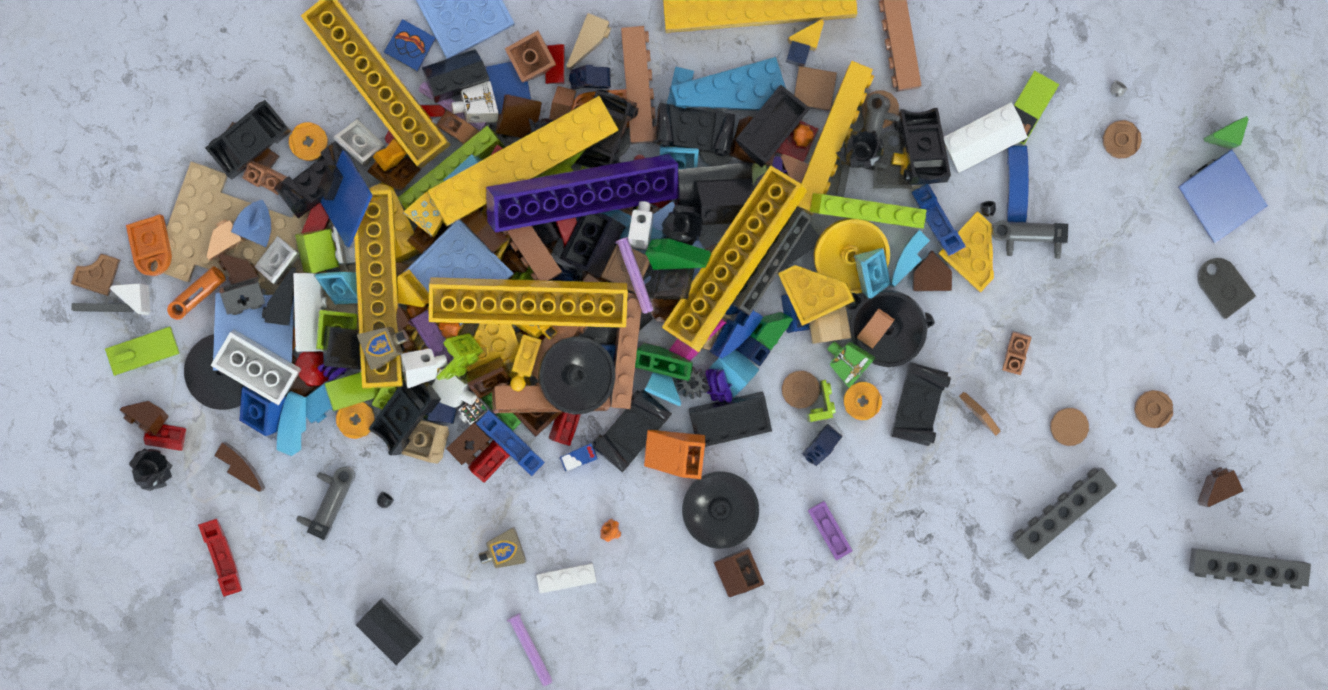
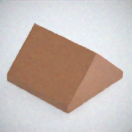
[505,30,556,83]

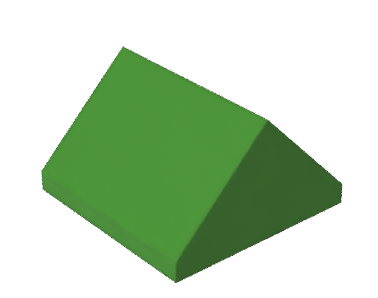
[1203,116,1249,150]

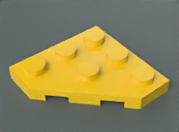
[938,211,994,292]
[778,265,855,326]
[467,323,520,372]

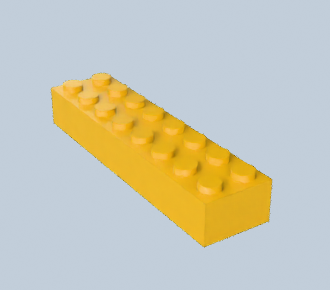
[797,61,874,216]

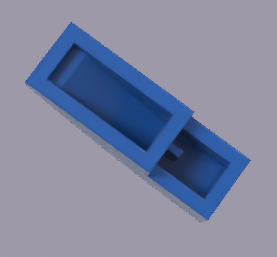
[709,310,764,359]

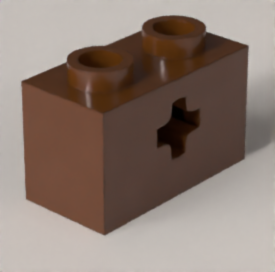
[446,422,491,465]

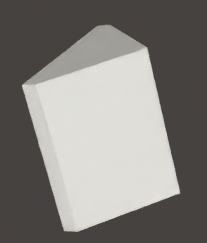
[333,120,385,167]
[254,236,300,285]
[109,284,151,315]

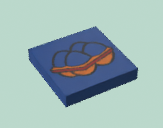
[384,19,436,72]

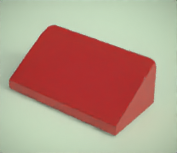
[545,44,565,84]
[549,412,581,446]
[143,424,186,451]
[468,440,510,483]

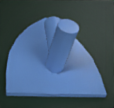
[231,199,271,247]

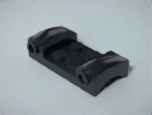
[575,89,639,168]
[205,100,292,180]
[653,103,735,156]
[894,108,951,185]
[274,141,359,219]
[890,362,951,446]
[368,379,441,456]
[593,389,672,473]

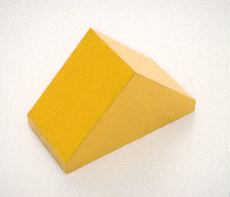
[788,19,824,51]
[397,269,429,307]

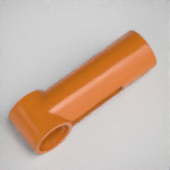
[167,266,226,320]

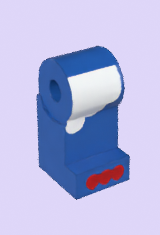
[559,443,598,471]

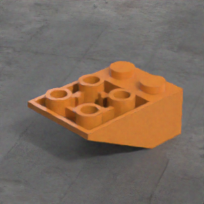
[644,430,705,479]

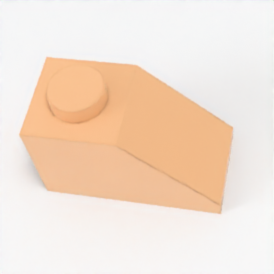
[207,219,245,261]

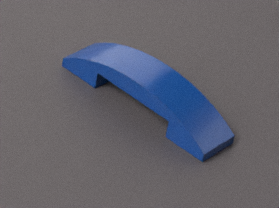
[1007,146,1029,222]
[911,184,966,256]
[476,410,545,476]

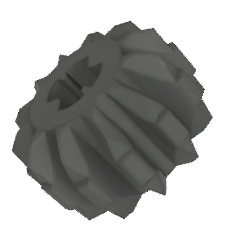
[676,367,708,399]

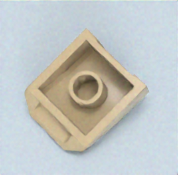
[809,306,851,344]
[401,420,449,464]

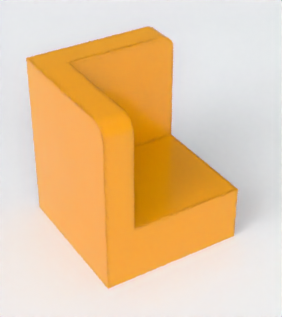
[373,139,407,171]

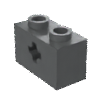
[220,277,265,315]

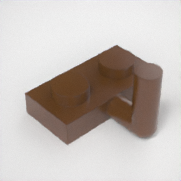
[501,249,527,280]

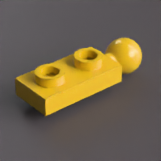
[510,334,542,391]

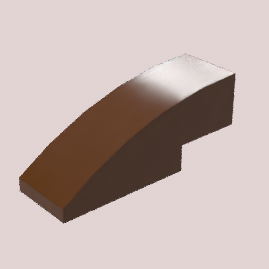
[460,210,508,254]
[214,442,265,492]

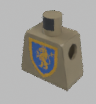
[357,327,408,370]
[478,527,527,568]

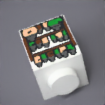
[459,397,490,425]

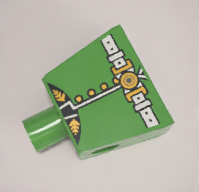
[827,341,875,388]

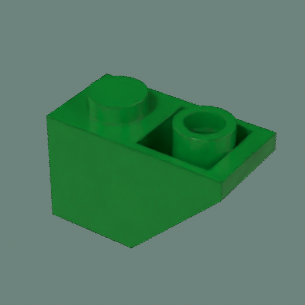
[750,312,793,350]

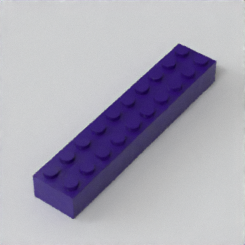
[486,154,678,232]

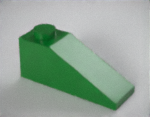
[645,239,711,270]
[635,343,693,381]

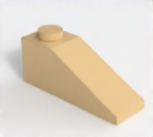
[566,13,612,70]

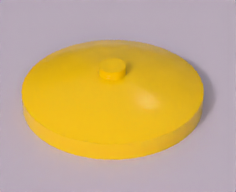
[813,218,890,294]

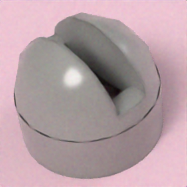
[1110,80,1128,97]

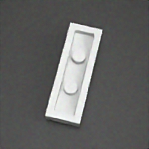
[536,563,596,593]

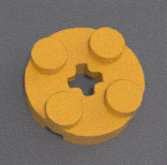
[289,122,328,161]
[843,382,882,420]
[336,402,375,439]

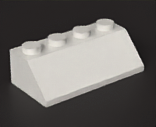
[944,102,1028,173]
[293,273,327,352]
[211,330,301,405]

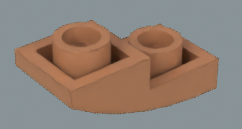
[242,161,287,195]
[857,309,895,349]
[1002,331,1032,375]

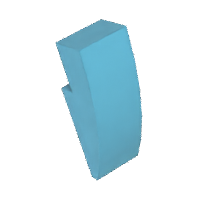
[891,230,930,287]
[277,391,306,456]

